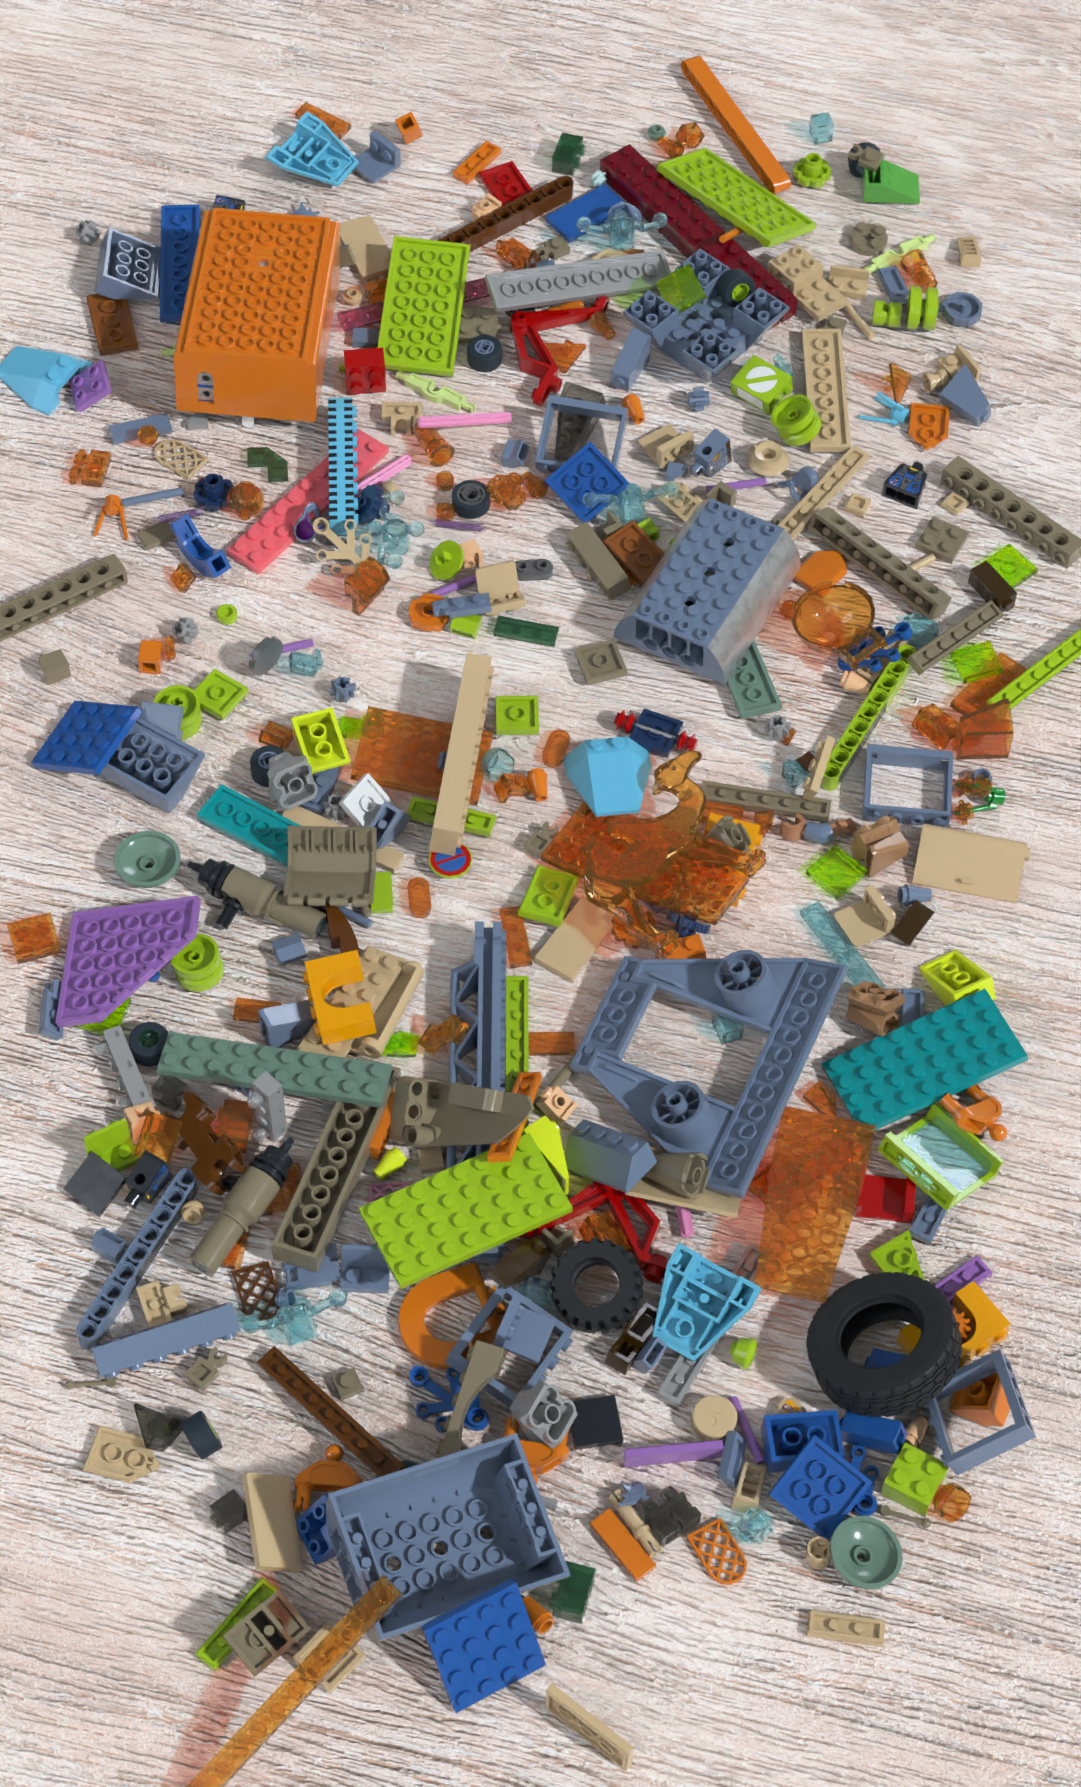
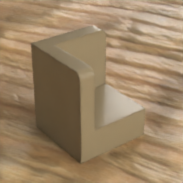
[705,481,737,507]
[594,511,624,542]
[38,649,71,685]
[541,1224,574,1258]

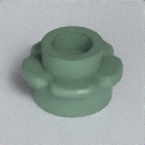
[648,124,666,142]

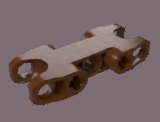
[161,1089,247,1196]

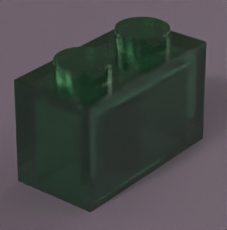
[552,132,586,176]
[549,1561,596,1624]

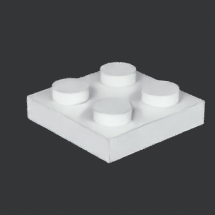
[338,773,395,827]

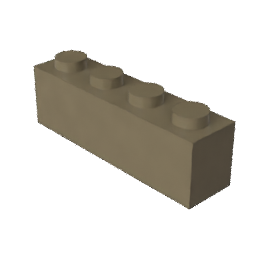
[566,521,631,600]

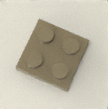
[915,517,970,564]
[574,639,627,685]

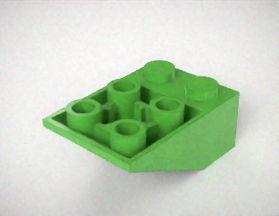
[862,159,920,204]

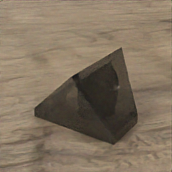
[133,1403,188,1452]

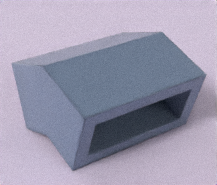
[501,439,529,468]
[271,933,307,966]
[91,1228,127,1265]
[633,1337,667,1374]

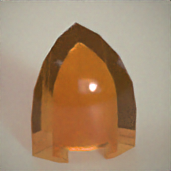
[675,122,705,149]

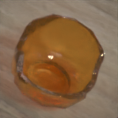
[933,1482,971,1523]

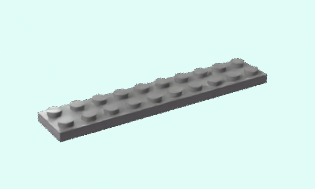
[484,250,675,312]

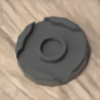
[249,636,283,675]

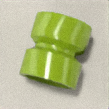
[872,300,902,328]

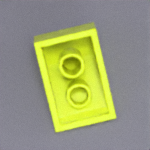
[291,707,351,774]
[918,950,996,1006]
[523,1115,569,1198]

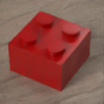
[343,347,386,395]

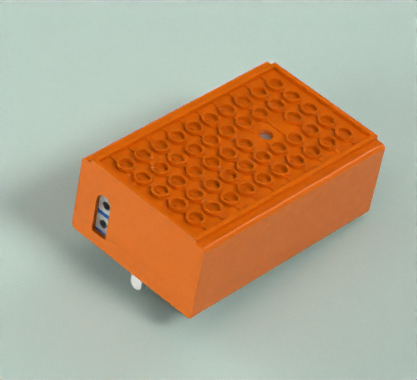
[174,208,340,428]

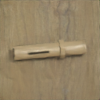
[608,1489,663,1558]

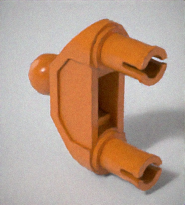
[940,1084,1008,1142]
[501,1416,570,1485]
[294,1444,363,1513]

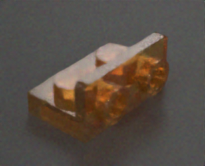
[496,237,540,270]
[912,703,965,750]
[578,1211,631,1266]

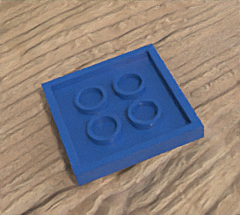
[545,441,631,523]
[768,1435,872,1540]

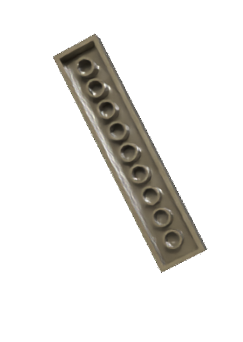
[272,1055,401,1273]

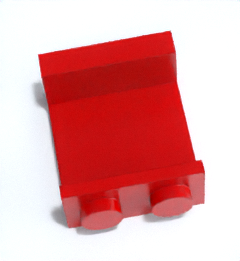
[852,1165,916,1224]

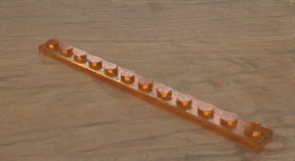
[186,1575,403,1787]

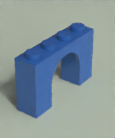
[839,1348,907,1455]

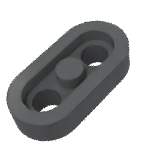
[515,559,553,581]

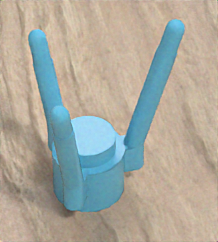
[858,392,910,426]

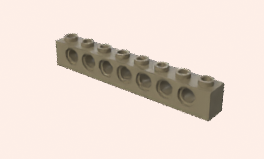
[941,456,1081,569]
[807,507,952,620]
[0,553,128,642]

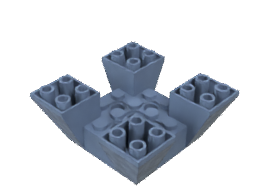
[623,249,790,383]

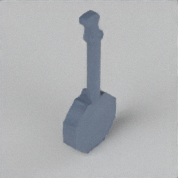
[890,291,982,327]

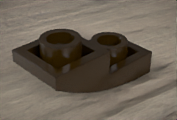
[891,900,935,947]

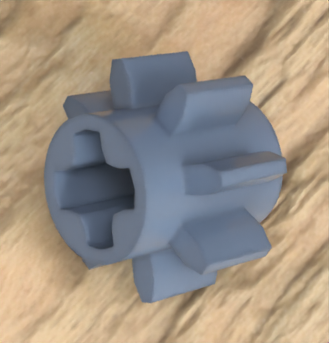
[688,387,709,411]
[330,676,356,703]

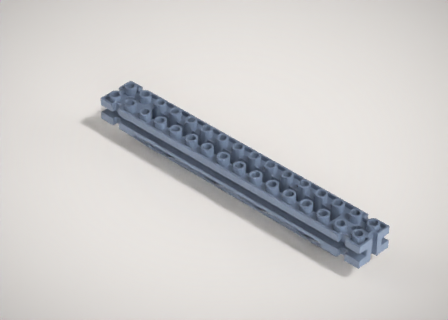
[447,921,506,1266]

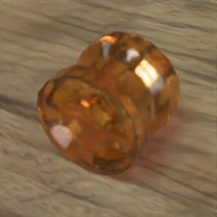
[137,425,158,447]

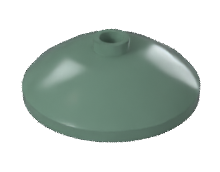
[114,831,181,888]
[829,1516,903,1590]

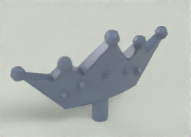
[286,202,320,216]
[618,1482,649,1507]

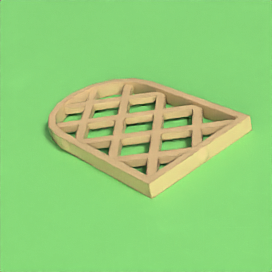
[154,439,209,480]

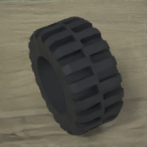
[549,1238,644,1334]

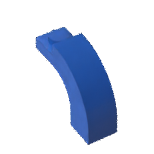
[169,514,232,578]

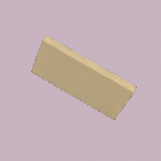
[340,215,391,281]
[534,895,620,983]
[242,1472,303,1573]
[545,1683,634,1771]

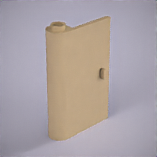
[912,823,1031,903]
[349,961,424,1059]
[625,1147,741,1218]

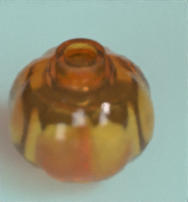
[226,481,264,520]

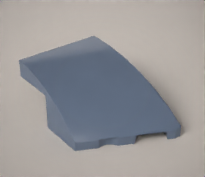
[140,701,184,740]

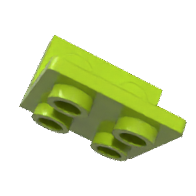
[83,1118,141,1172]

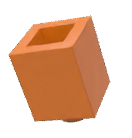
[395,112,423,145]
[138,640,164,674]

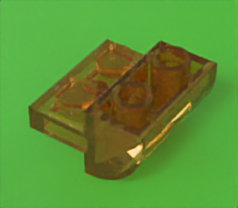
[344,556,390,616]

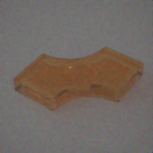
[418,1014,470,1055]

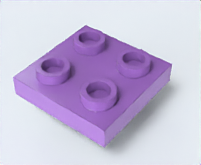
[69,360,112,413]

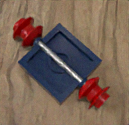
[614,708,698,758]

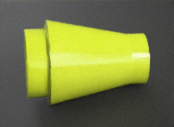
[372,1147,407,1181]

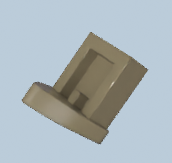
[340,244,356,268]

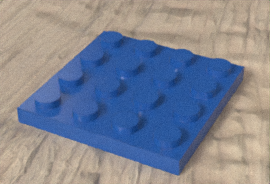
[31,701,142,775]
[421,1578,546,1713]

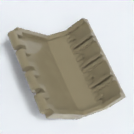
[283,826,377,907]

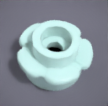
[590,170,607,188]

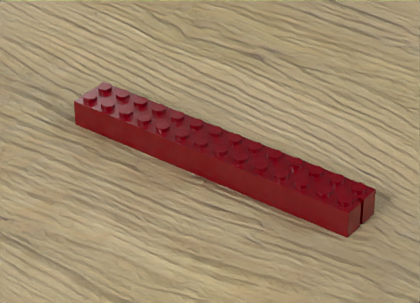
[600,144,797,330]

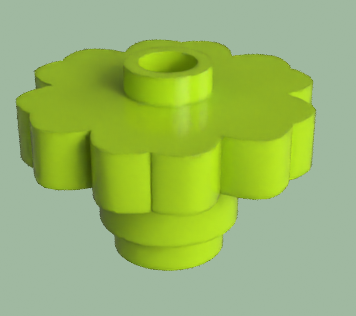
[793,153,831,188]

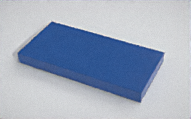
[545,184,624,243]

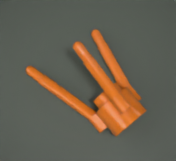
[93,494,128,541]

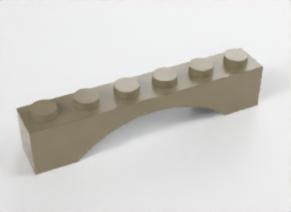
[436,1340,507,1458]

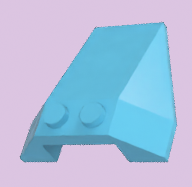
[265,111,359,187]
[0,346,93,416]
[563,737,651,817]
[652,1243,762,1361]

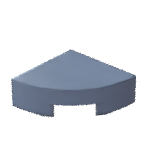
[665,461,689,481]

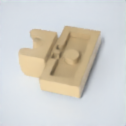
[381,402,422,436]
[136,1280,187,1328]

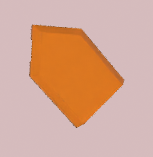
[908,402,950,451]
[793,550,847,598]

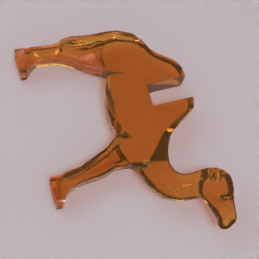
[583,750,766,959]

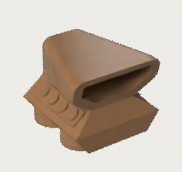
[851,816,909,878]
[846,981,905,1037]

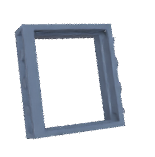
[535,395,629,473]
[862,744,953,827]
[445,1286,574,1408]
[924,1349,1036,1475]

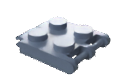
[282,1243,340,1290]

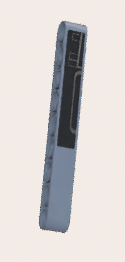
[76,1168,199,1350]

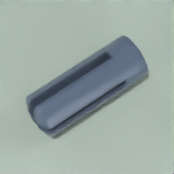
[437,751,447,770]

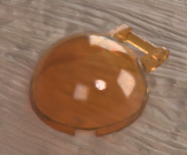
[791,581,887,669]

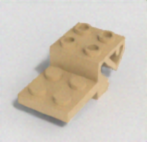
[768,244,848,322]

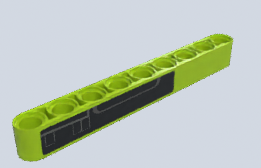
[820,645,916,791]

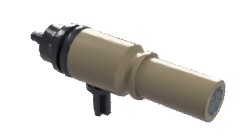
[187,858,327,940]
[188,1137,294,1276]

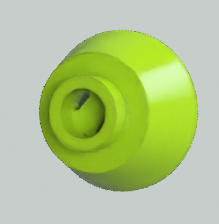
[729,1338,758,1369]

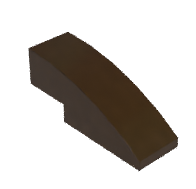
[605,1302,658,1375]

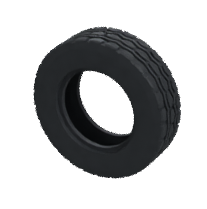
[806,1272,962,1417]

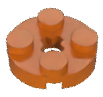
[409,593,450,632]

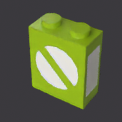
[730,354,793,415]

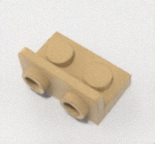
[829,265,869,300]
[937,344,981,383]
[658,481,703,523]

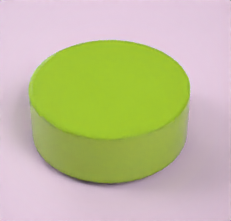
[216,604,238,625]

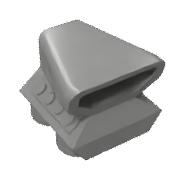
[267,752,318,810]
[510,1379,577,1449]

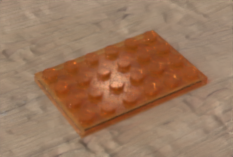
[351,706,493,806]

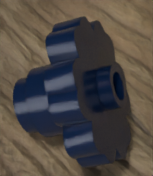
[193,473,235,511]
[354,484,390,525]
[666,909,711,940]

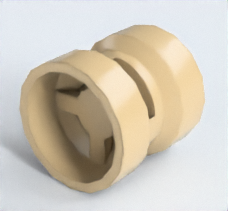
[922,369,949,393]
[805,1537,831,1569]

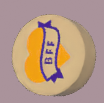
[777,1398,802,1414]

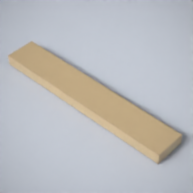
[282,806,405,874]

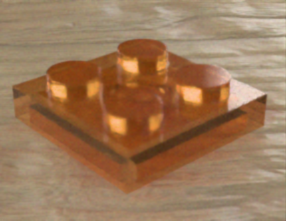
[7,912,62,964]

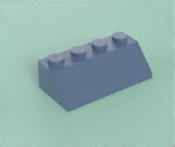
[565,1119,657,1193]

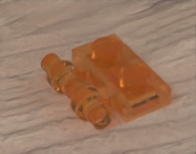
[68,449,112,488]

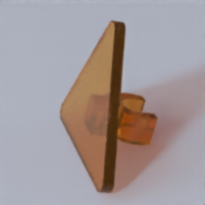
[544,339,586,373]
[882,363,911,404]

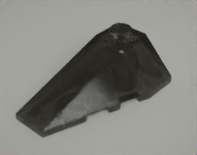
[555,381,606,462]

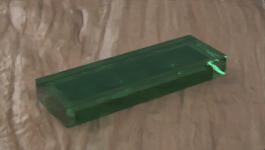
[494,616,559,647]

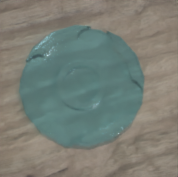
[900,613,939,650]

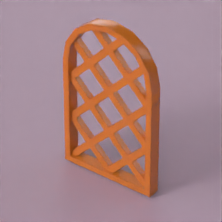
[686,1518,747,1585]

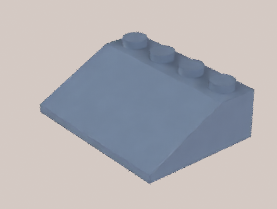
[95,227,161,300]
[100,718,205,814]

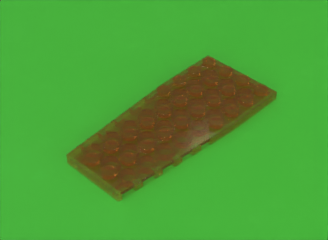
[541,801,749,925]
[755,1106,876,1303]

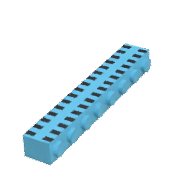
[328,398,359,535]

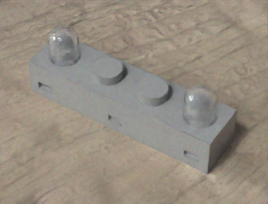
[92,1025,152,1111]
[247,1071,287,1143]

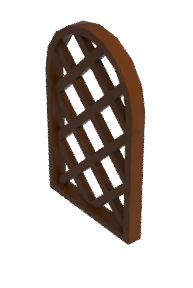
[232,1261,280,1322]

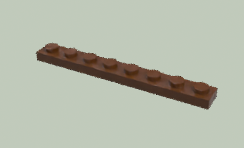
[257,1346,406,1478]

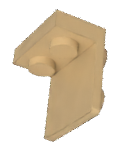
[638,424,694,468]

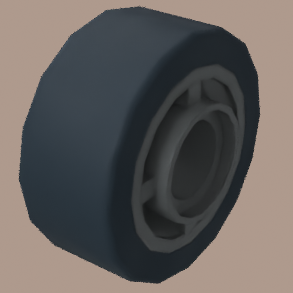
[452,480,490,519]

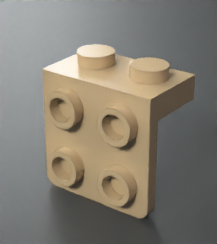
[475,560,526,616]
[834,885,896,948]

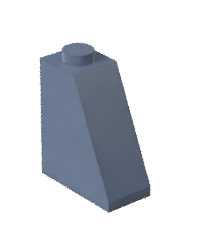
[611,327,651,392]
[940,364,991,427]
[258,1000,317,1048]

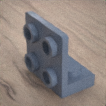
[354,130,401,184]
[341,1243,390,1294]
[493,1293,556,1363]

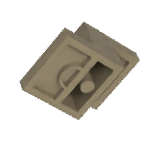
[222,1589,311,1677]

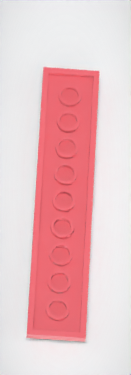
[227,429,389,575]

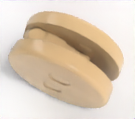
[691,1395,737,1443]

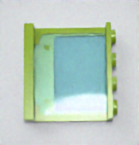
[877,1102,1004,1211]

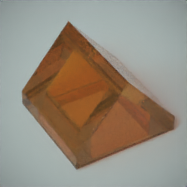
[753,810,774,838]

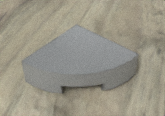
[188,413,208,430]

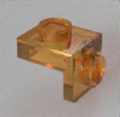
[493,774,532,803]

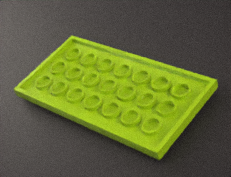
[657,147,817,248]
[377,236,470,377]
[359,1133,573,1290]

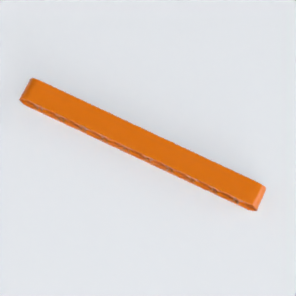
[681,55,791,195]

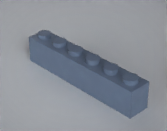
[91,1302,241,1379]

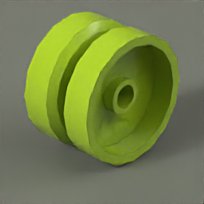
[906,286,939,331]
[771,394,822,446]
[153,685,202,740]
[171,934,225,992]

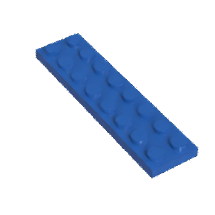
[160,204,200,323]

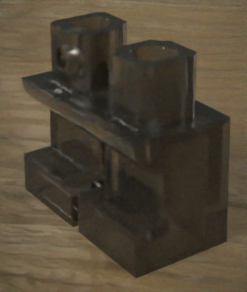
[641,1485,701,1547]

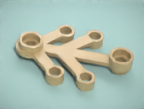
[313,518,377,580]

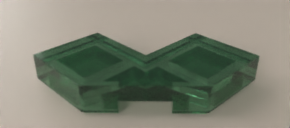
[247,447,288,482]

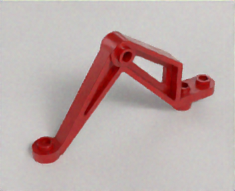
[510,296,610,407]
[518,1181,669,1283]

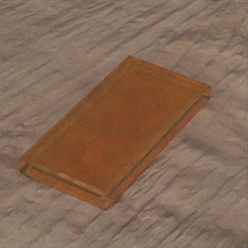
[950,652,1028,729]

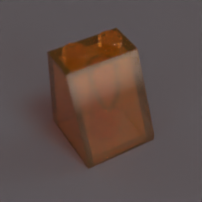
[952,699,1014,760]

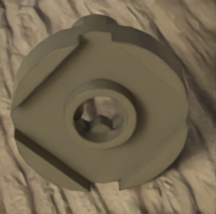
[849,222,888,256]

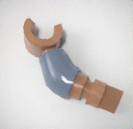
[781,813,857,844]

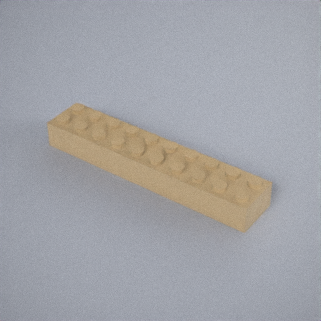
[429,653,494,856]

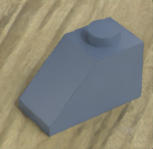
[369,801,411,849]

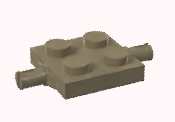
[458,306,510,343]

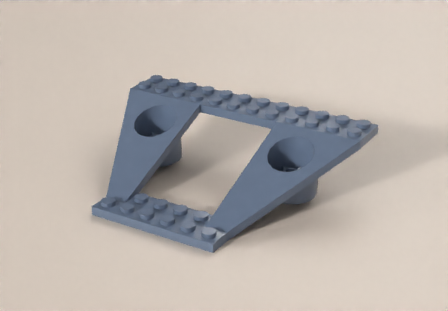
[570,950,848,1199]

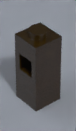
[968,561,1017,612]

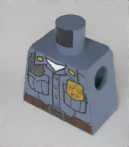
[689,428,732,477]

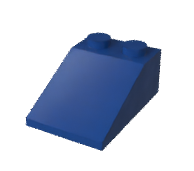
[760,1410,845,1473]

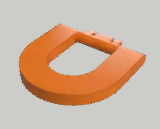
[399,1262,509,1370]

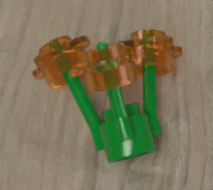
[955,773,1006,825]

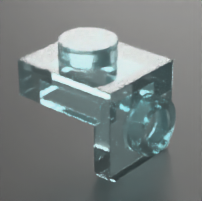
[289,649,323,677]

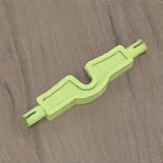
[863,233,936,274]
[396,370,476,412]

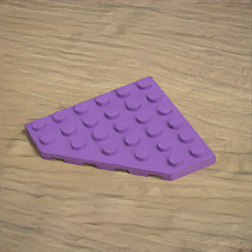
[55,895,201,1028]

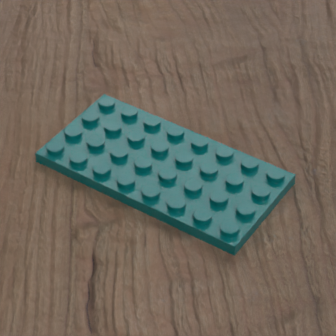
[822,988,1028,1137]

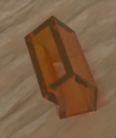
[364,277,388,305]
[258,721,294,750]

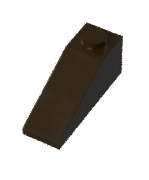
[487,1238,553,1289]

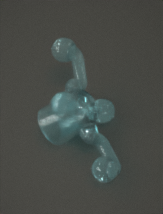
[577,209,668,250]
[582,482,678,524]
[367,489,425,569]
[242,1288,347,1346]

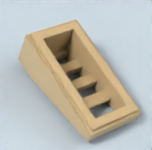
[957,237,981,267]
[731,1461,767,1516]

